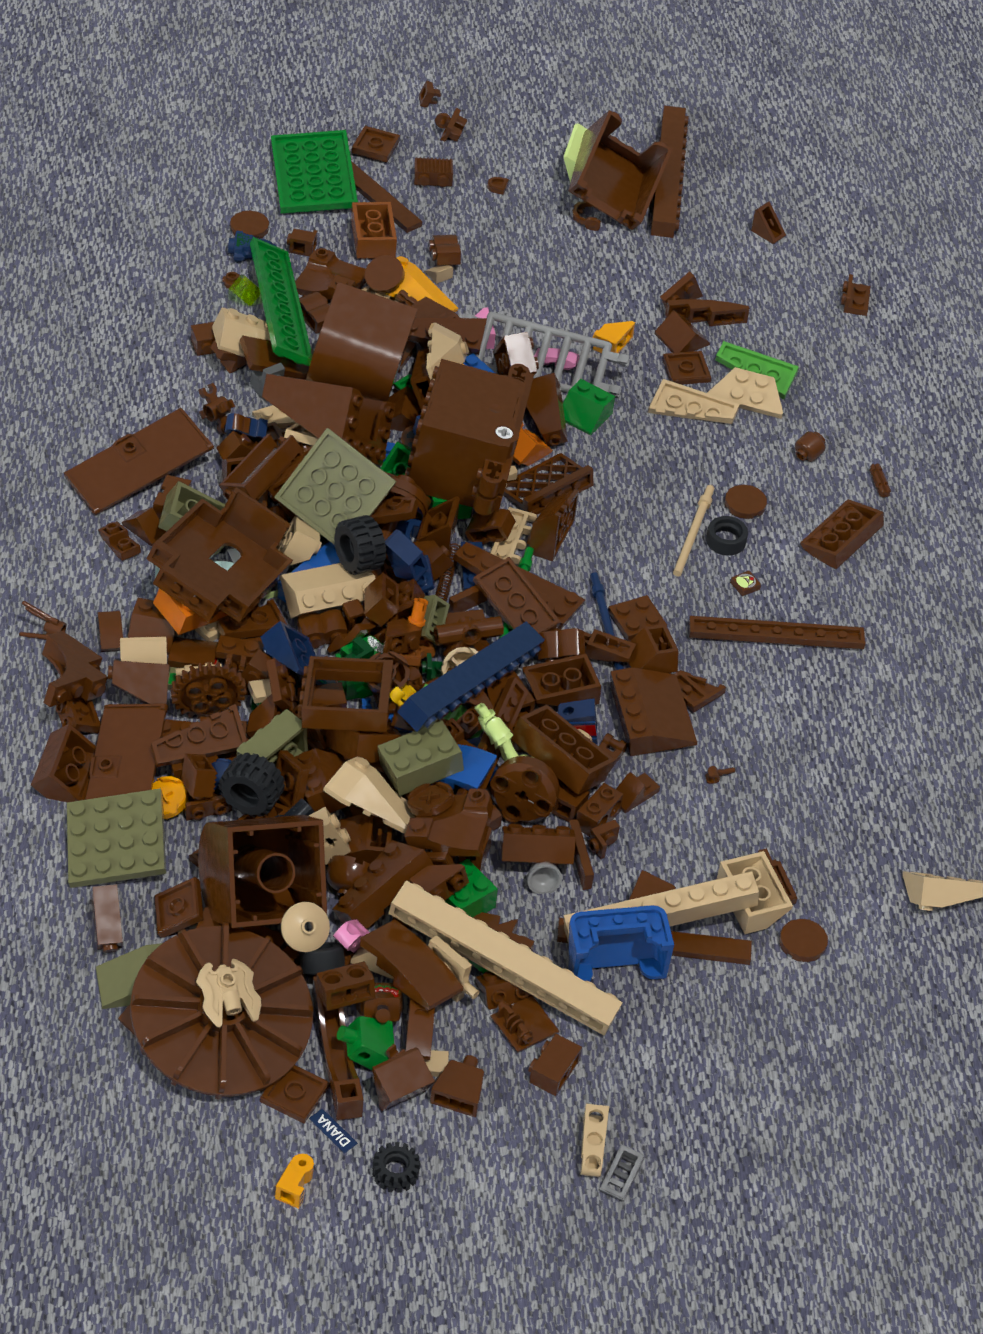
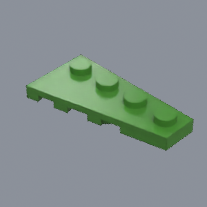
[716,341,799,399]

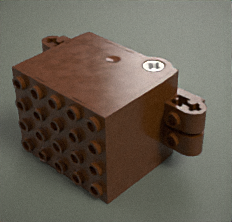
[405,359,534,515]

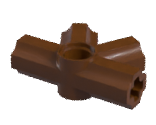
[434,616,504,657]

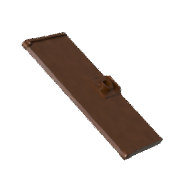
[63,407,214,515]
[85,703,168,800]

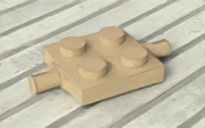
[428,935,480,1003]

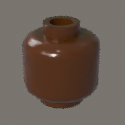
[795,431,826,462]

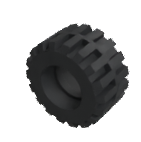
[334,515,386,575]
[219,753,285,817]

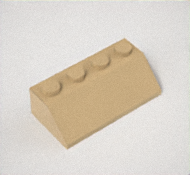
[280,563,376,619]

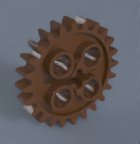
[170,662,247,719]

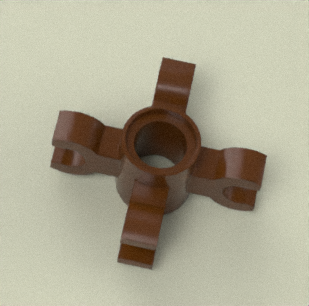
[198,383,235,435]

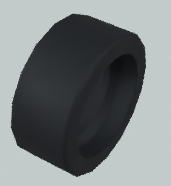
[706,516,748,555]

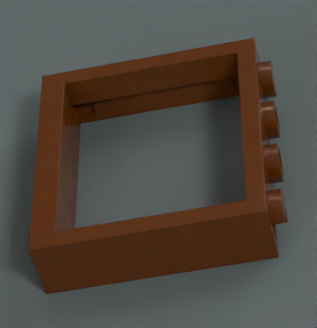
[298,656,393,732]

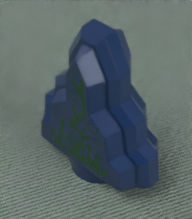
[228,231,276,262]

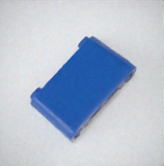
[568,905,674,982]

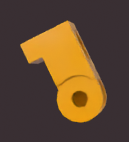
[275,1153,314,1209]

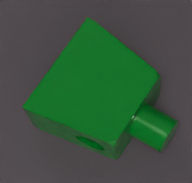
[337,1016,394,1070]

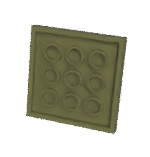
[274,428,397,545]
[67,788,166,888]

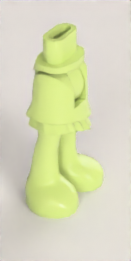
[475,703,534,762]

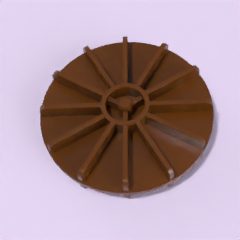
[130,922,314,1100]

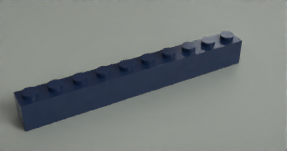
[397,621,545,732]

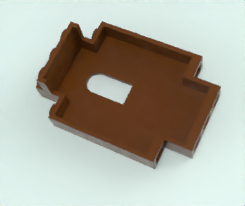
[146,487,293,623]

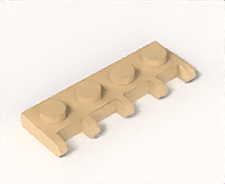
[491,507,537,564]

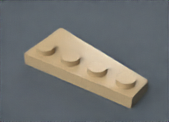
[648,379,740,424]

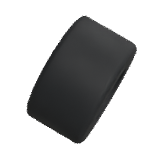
[299,942,345,975]

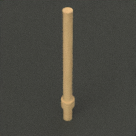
[673,485,715,577]

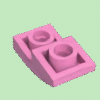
[534,348,580,370]

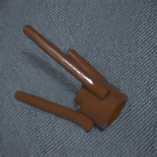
[19,601,67,640]

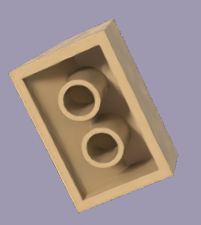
[212,307,271,357]
[716,851,793,934]

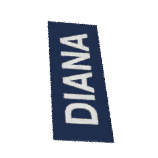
[309,1109,358,1153]

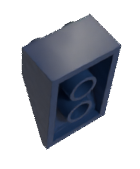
[261,621,327,685]

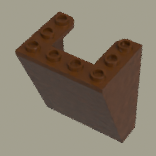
[568,110,673,230]
[262,374,395,466]

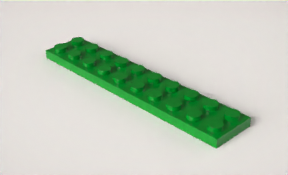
[250,237,312,366]

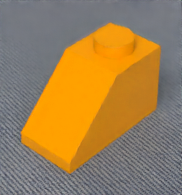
[592,321,635,353]

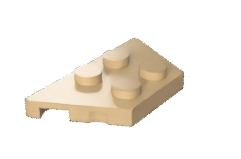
[707,367,783,419]

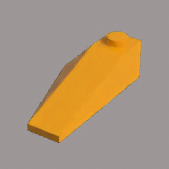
[387,256,458,312]

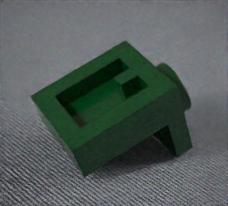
[422,653,443,682]

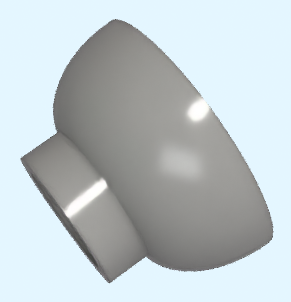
[527,862,562,894]

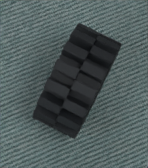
[372,1142,420,1193]

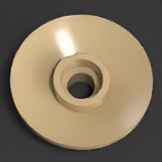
[281,902,330,952]

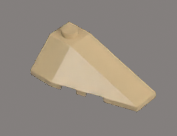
[426,323,469,380]
[323,757,415,834]
[903,871,983,911]

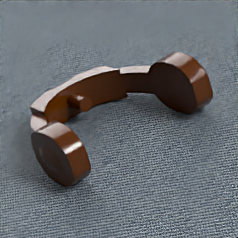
[572,201,601,231]

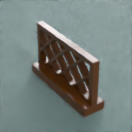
[503,453,594,515]

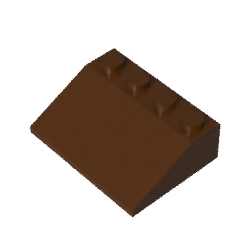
[610,667,697,756]

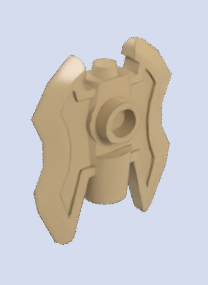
[196,959,261,1028]

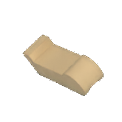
[581,1104,609,1177]

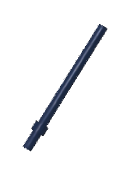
[590,572,624,670]

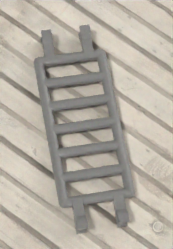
[464,312,630,398]

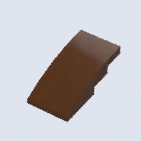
[360,919,464,1010]

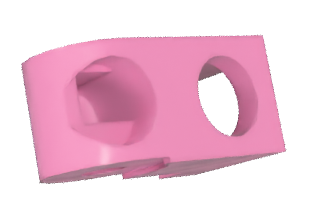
[333,919,370,953]

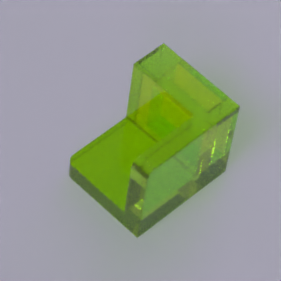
[229,274,260,306]

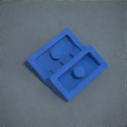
[437,744,497,791]

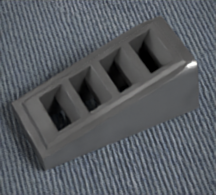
[599,1144,645,1202]

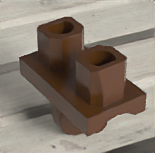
[435,108,467,142]

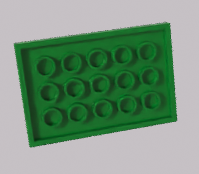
[271,130,358,214]

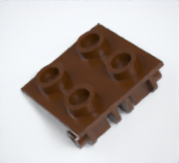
[490,996,559,1053]

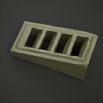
[421,595,450,645]

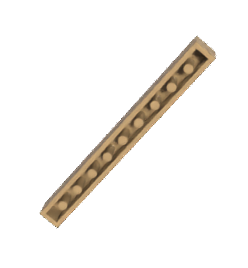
[389,881,623,1036]

